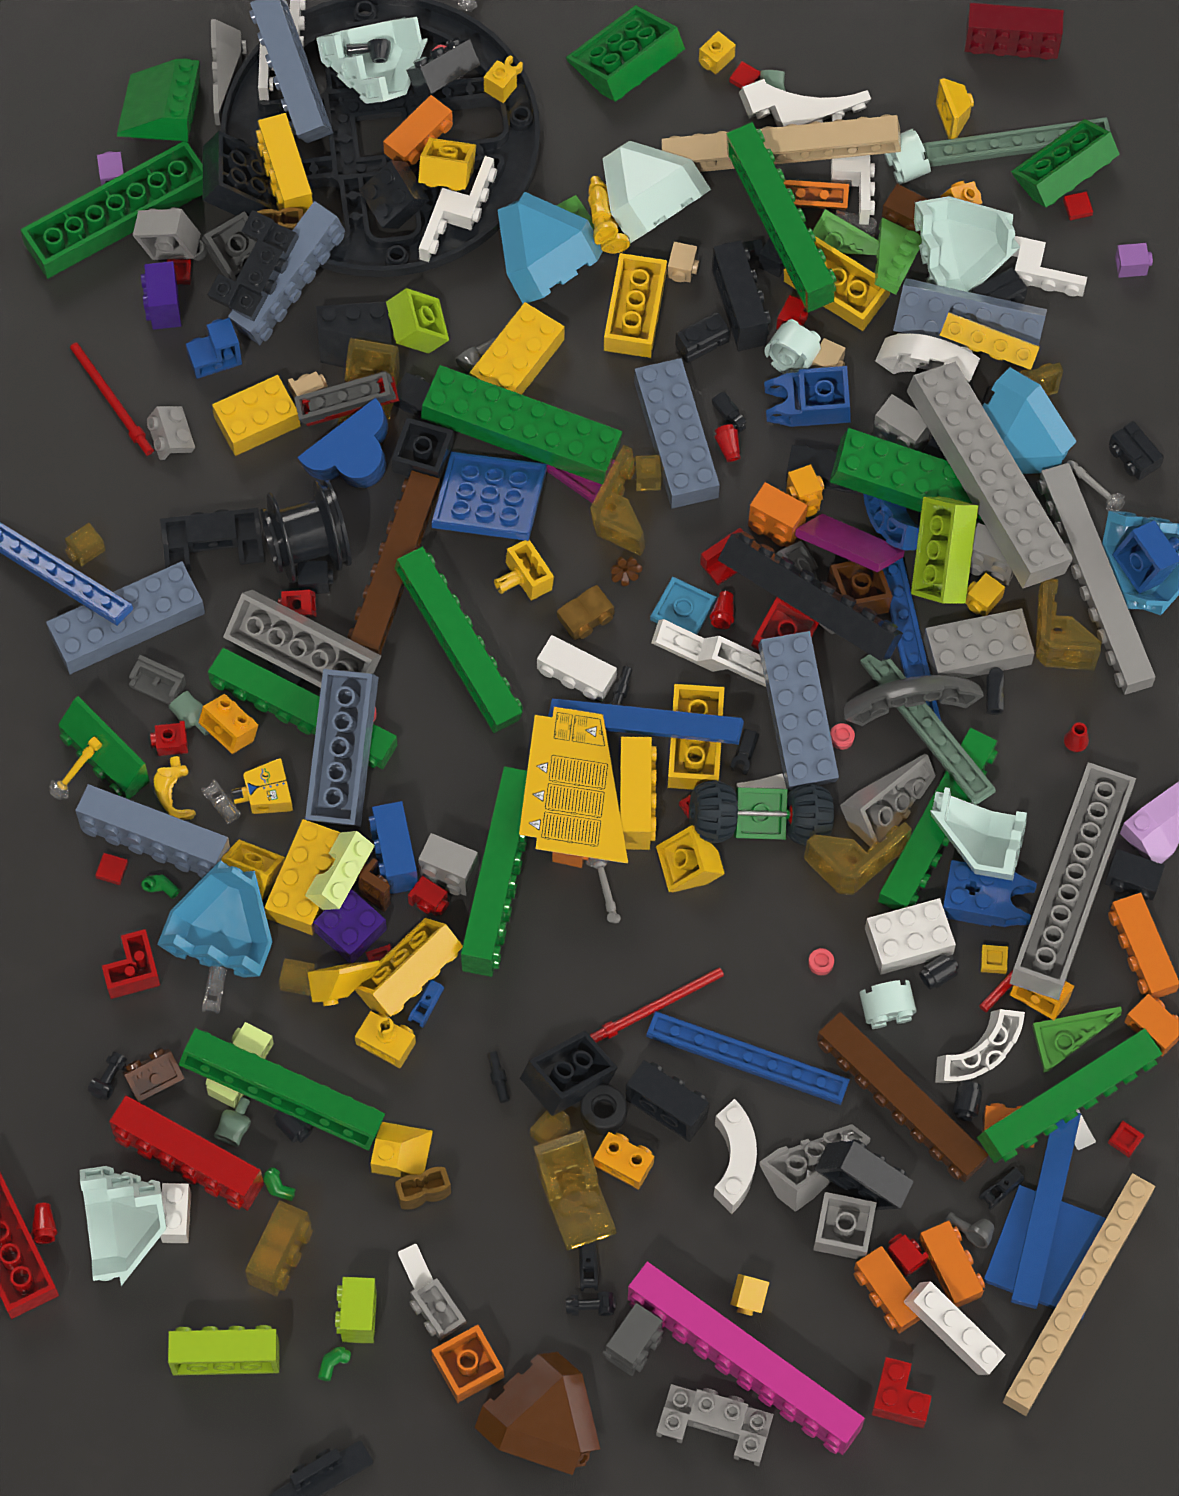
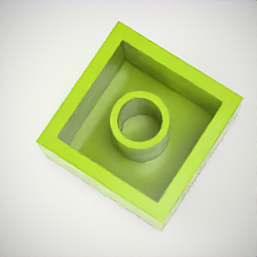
[386,288,449,354]
[335,1277,377,1343]

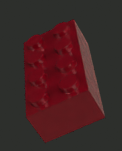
[964,3,1064,60]

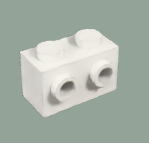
[160,1183,191,1243]

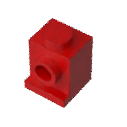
[776,295,809,330]
[278,590,316,617]
[150,721,188,756]
[408,875,449,916]
[887,1233,929,1278]

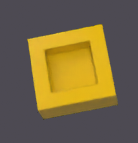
[981,945,1008,974]

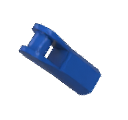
[408,980,444,1028]

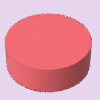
[830,723,855,750]
[808,948,834,975]

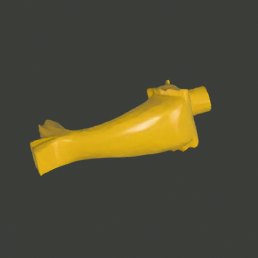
[154,756,196,820]

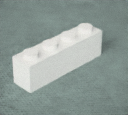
[904,1281,1005,1375]

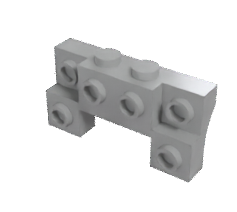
[656,1384,774,1466]

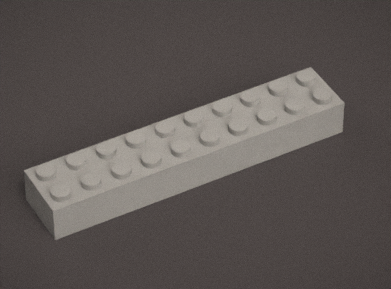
[907,361,1073,588]
[1010,762,1136,1000]

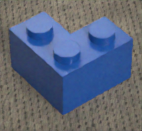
[186,318,242,379]

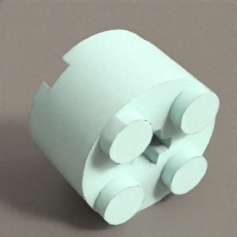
[884,129,931,185]
[765,319,821,374]
[859,980,917,1029]

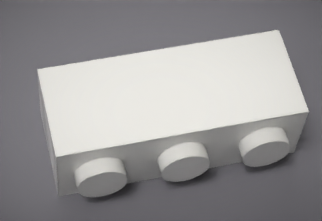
[537,635,617,702]

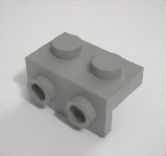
[147,406,195,460]
[409,1278,466,1341]

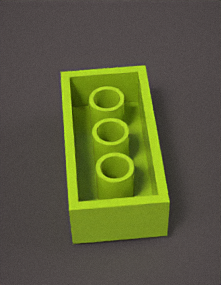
[911,497,978,603]
[168,1325,279,1375]

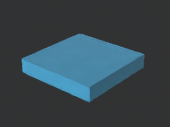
[650,576,717,635]

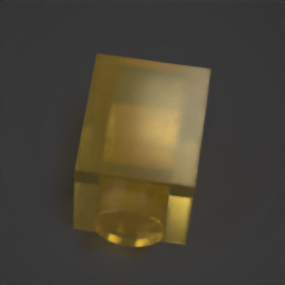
[635,455,661,491]
[65,523,106,567]
[279,958,316,996]
[530,1110,570,1152]

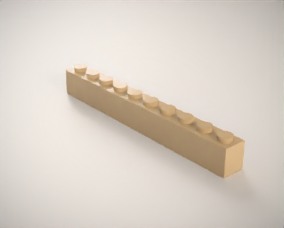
[662,114,901,172]
[1003,1173,1155,1416]

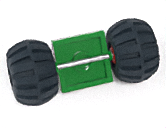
[689,780,834,846]

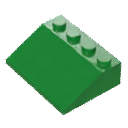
[566,5,685,102]
[117,59,200,141]

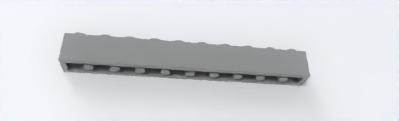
[1037,463,1155,695]

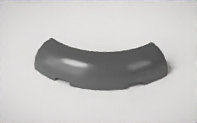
[844,675,984,726]

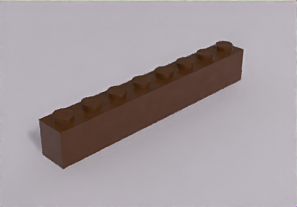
[347,471,440,655]
[817,1012,989,1183]

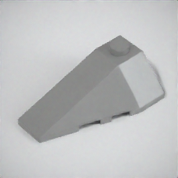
[840,754,936,851]

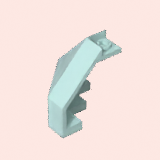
[316,17,428,104]
[603,141,711,243]
[914,196,1020,292]
[930,787,1027,881]
[80,1166,166,1286]

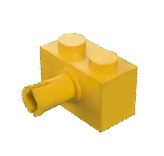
[494,540,554,601]
[355,1011,416,1068]

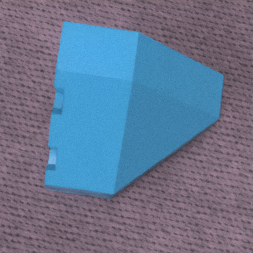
[498,192,603,304]
[982,368,1077,474]
[1102,511,1179,615]
[157,860,273,977]

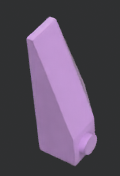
[1120,782,1179,864]

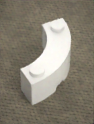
[875,333,980,382]
[935,1009,1025,1083]
[714,1099,757,1214]

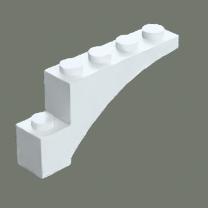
[739,79,871,127]

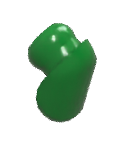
[141,875,181,899]
[263,1167,296,1201]
[318,1346,351,1381]

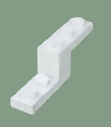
[258,0,306,100]
[831,115,875,225]
[419,156,497,262]
[1012,236,1087,297]
[651,619,766,687]

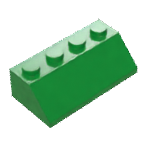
[1011,119,1120,207]
[58,696,150,800]

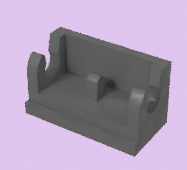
[129,655,186,705]

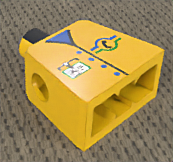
[231,758,293,814]

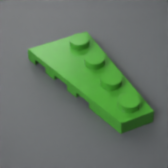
[874,217,922,295]

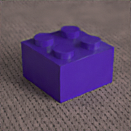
[141,261,182,330]
[313,889,387,963]

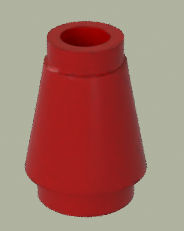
[714,424,741,462]
[710,591,734,629]
[1064,722,1089,752]
[31,1203,57,1244]

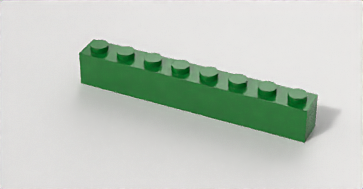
[394,546,523,733]
[208,648,398,770]
[878,728,998,910]
[179,1028,385,1151]
[977,1028,1163,1163]

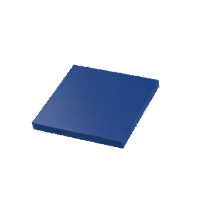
[432,452,547,541]
[983,1185,1107,1320]

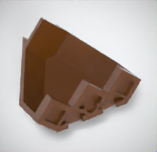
[475,1351,600,1475]

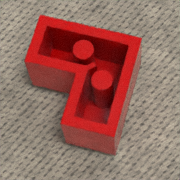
[102,929,161,999]
[872,1357,932,1428]

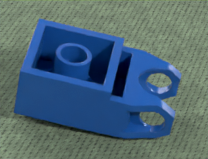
[764,366,851,427]
[943,860,1037,927]

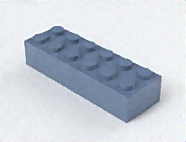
[249,0,333,143]
[228,201,345,345]
[893,278,1047,362]
[634,358,720,509]
[46,561,205,674]
[758,631,839,791]
[305,669,379,827]
[75,784,230,878]

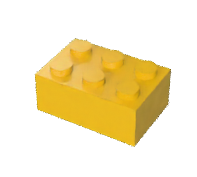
[212,375,301,456]

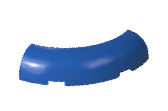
[863,493,919,550]

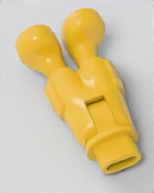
[588,176,630,254]

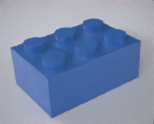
[369,801,418,894]

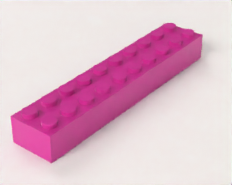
[628,1261,865,1455]

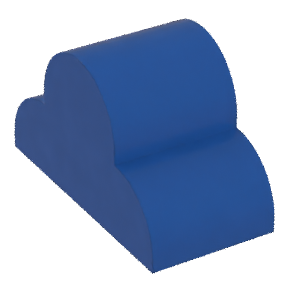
[298,398,388,488]

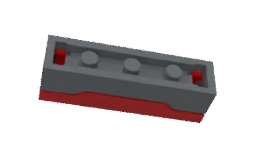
[294,371,399,426]

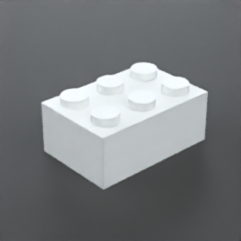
[865,898,956,975]

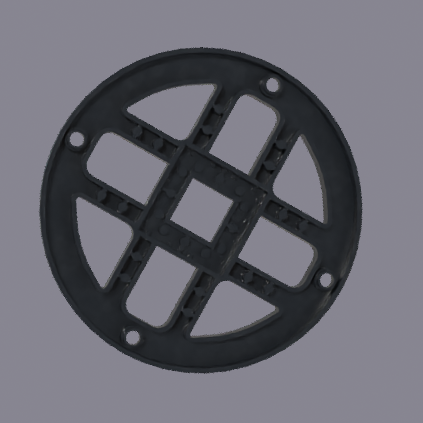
[221,0,540,277]

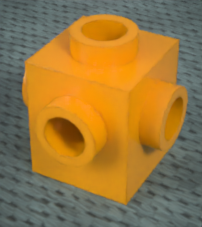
[940,181,982,205]

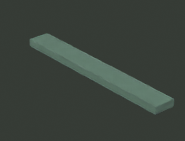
[923,117,1111,167]
[860,654,996,805]

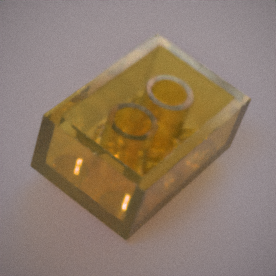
[245,1200,313,1297]

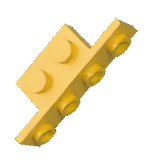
[940,312,1040,370]

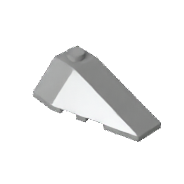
[211,19,247,125]
[760,1124,870,1212]

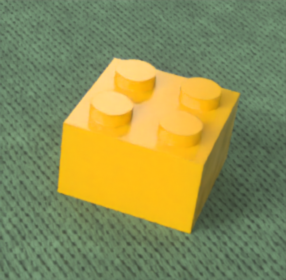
[418,138,476,191]

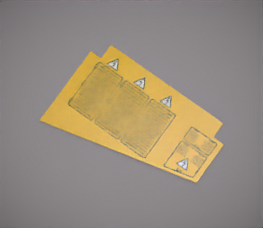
[519,707,628,863]

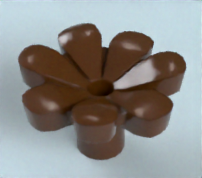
[611,557,642,586]

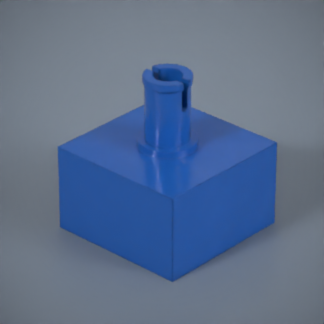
[1112,520,1179,594]

